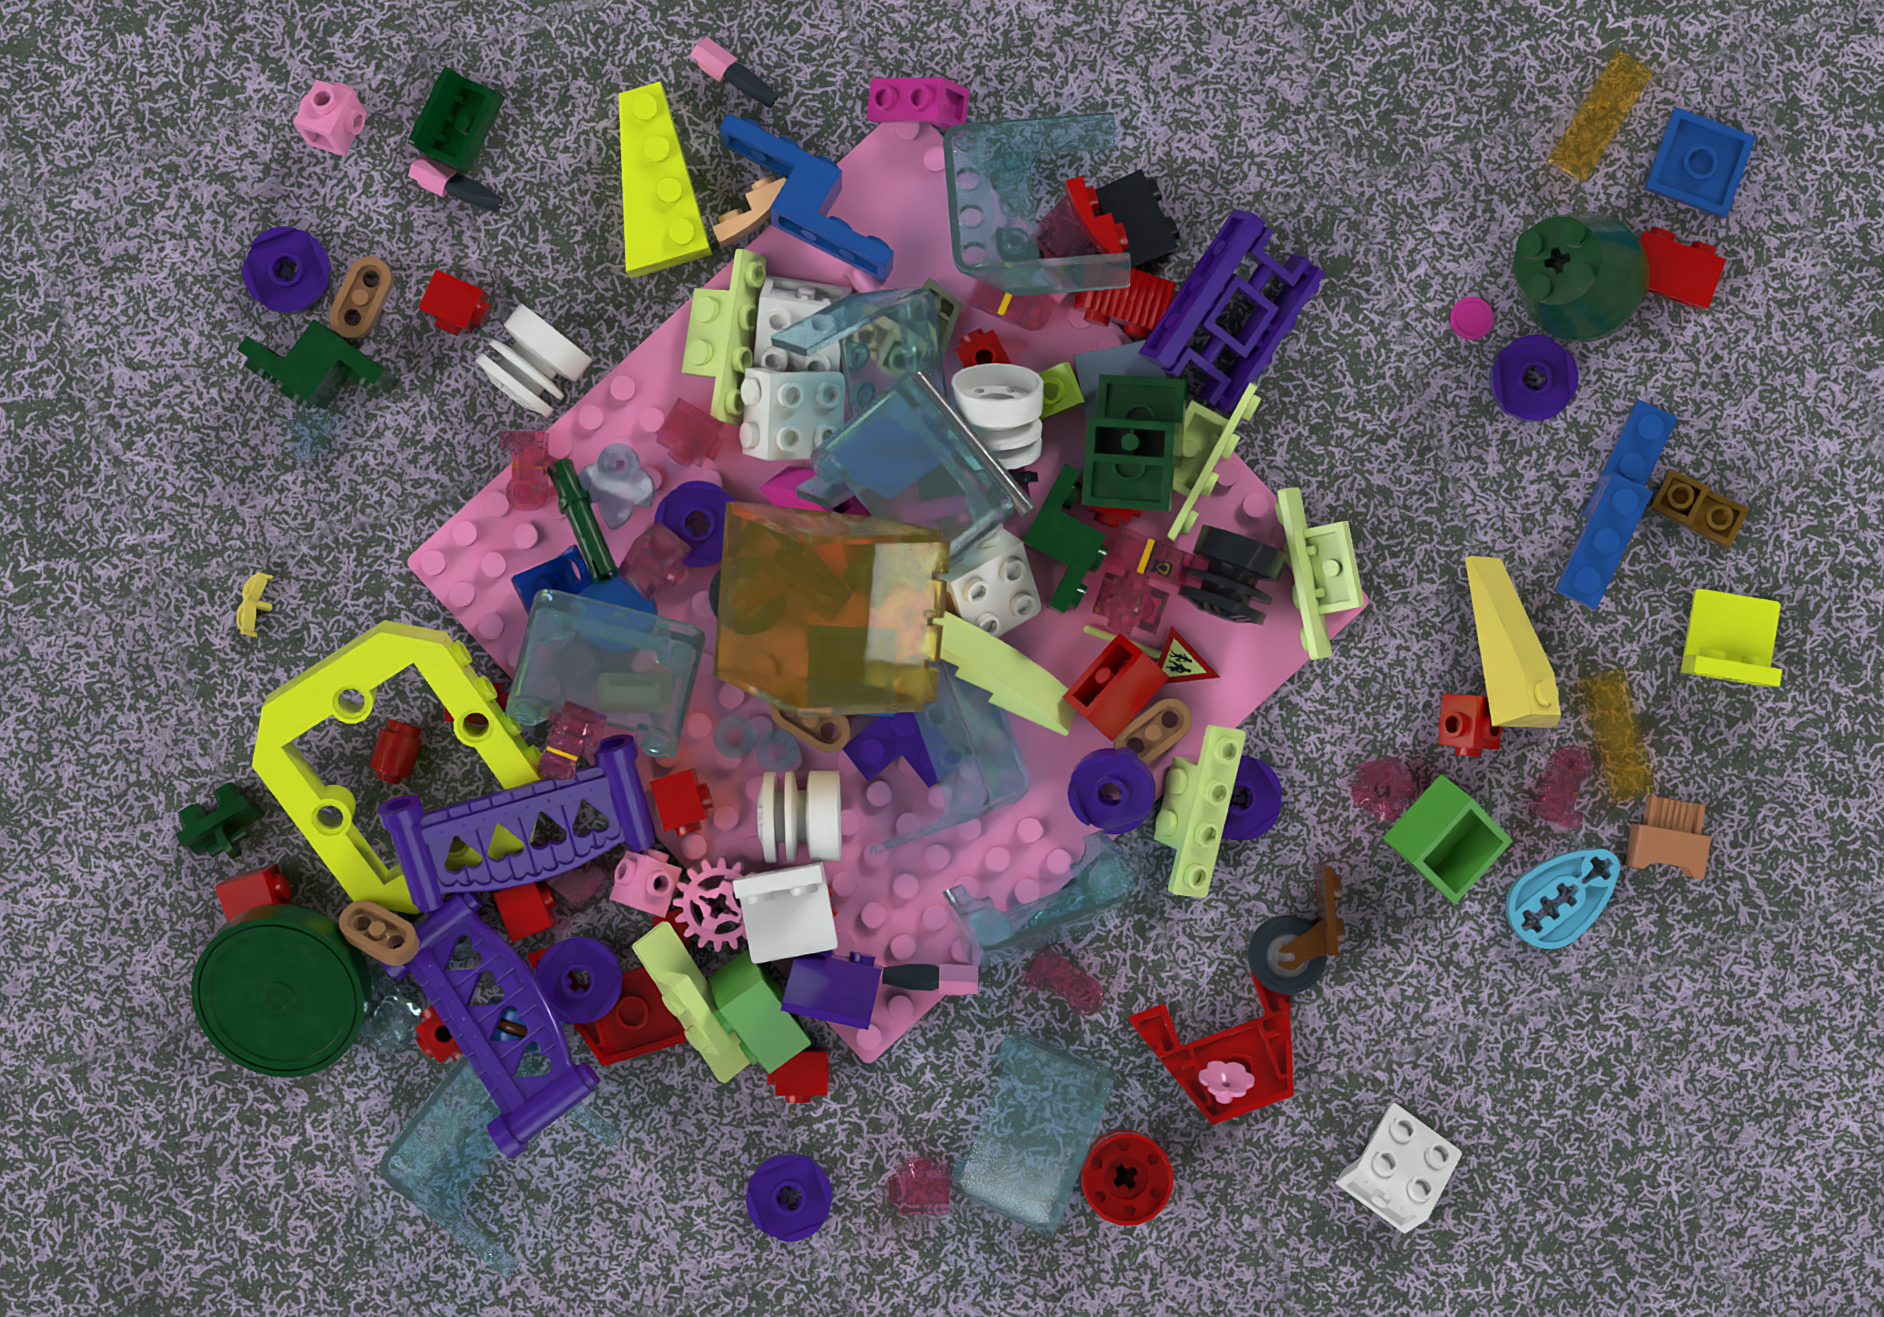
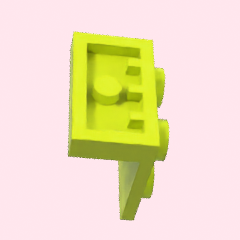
[1680,589,1782,687]

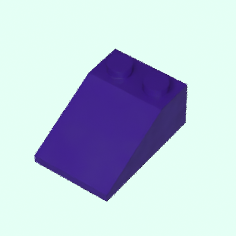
[780,949,883,1030]

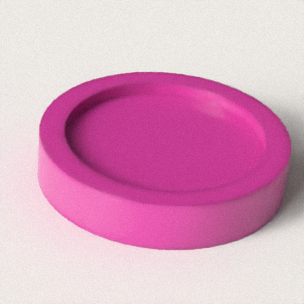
[1450,297,1493,340]

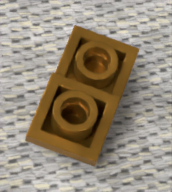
[1651,469,1749,549]

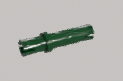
[547,459,620,584]

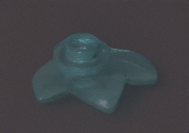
[578,443,655,530]

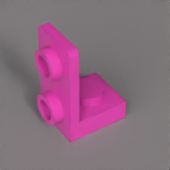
[867,77,970,132]

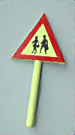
[1083,625,1221,684]

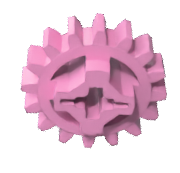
[673,856,758,952]

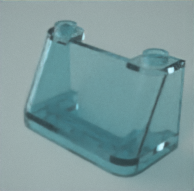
[810,375,1014,592]
[505,589,706,759]
[942,830,1134,968]
[949,1029,1116,1238]

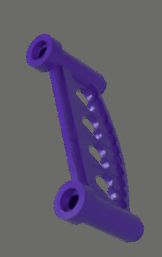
[377,734,656,912]
[377,892,600,1159]

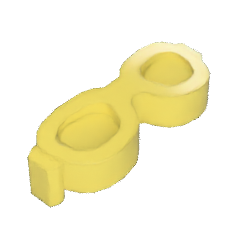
[236,572,273,638]

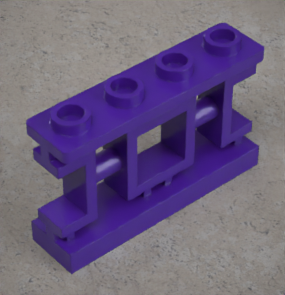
[1138,209,1325,415]

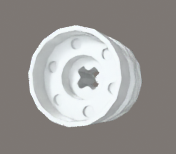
[475,303,593,418]
[950,363,1044,470]
[757,770,841,863]

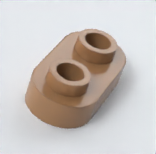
[329,256,394,340]
[770,687,851,753]
[1114,698,1192,765]
[339,900,420,966]

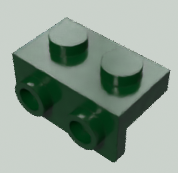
[408,67,506,174]

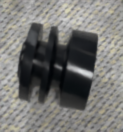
[1177,525,1288,625]

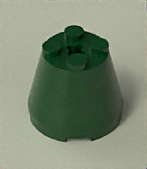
[1514,211,1650,342]

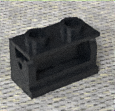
[1095,169,1180,270]

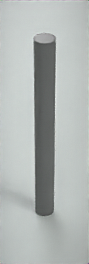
[909,370,1036,517]

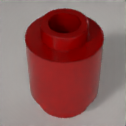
[368,719,422,785]

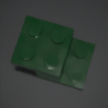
[237,319,400,410]
[1081,374,1188,512]
[1023,463,1109,615]

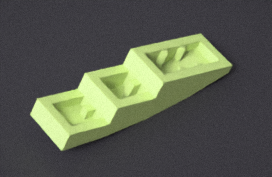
[920,607,1076,736]

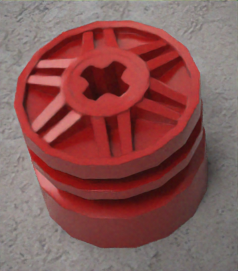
[1079,1129,1173,1226]

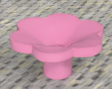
[1199,1061,1255,1103]

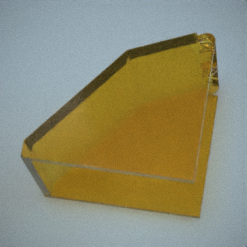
[713,502,951,717]

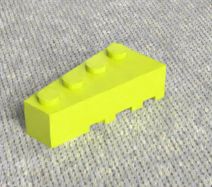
[619,81,713,279]

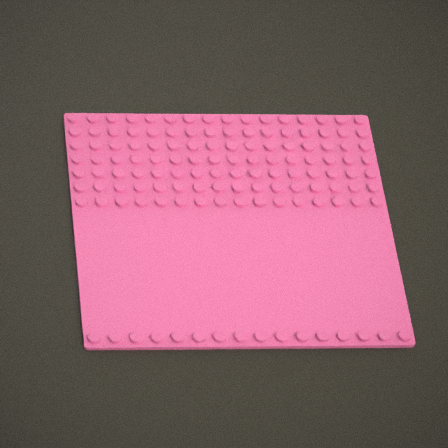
[407,122,1369,1063]

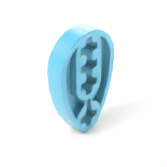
[1505,848,1620,949]

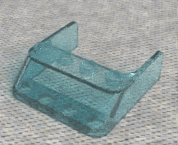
[943,112,1131,296]
[771,286,949,508]
[869,651,1029,855]
[380,1053,622,1278]

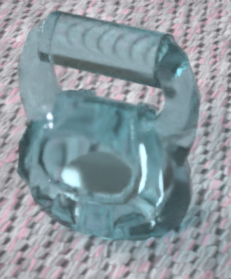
[359,975,422,1055]

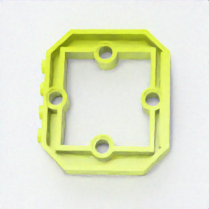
[252,620,547,915]

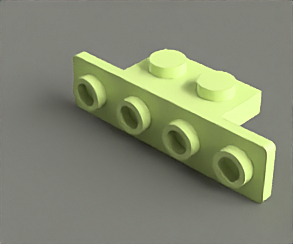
[681,249,767,426]
[1167,382,1262,541]
[1275,487,1365,660]
[1154,724,1246,898]
[632,921,750,1083]

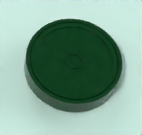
[191,904,372,1077]

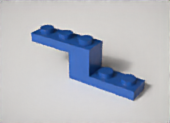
[720,113,894,283]
[1554,399,1678,610]

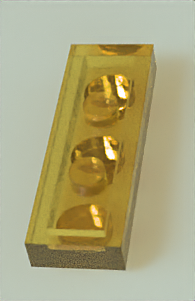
[1546,49,1654,183]
[1579,667,1656,803]

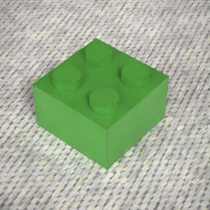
[1383,774,1513,905]
[708,948,812,1074]

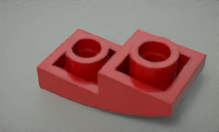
[1064,175,1129,263]

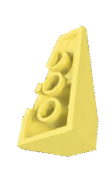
[1465,556,1561,728]

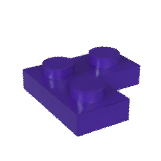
[842,694,962,788]

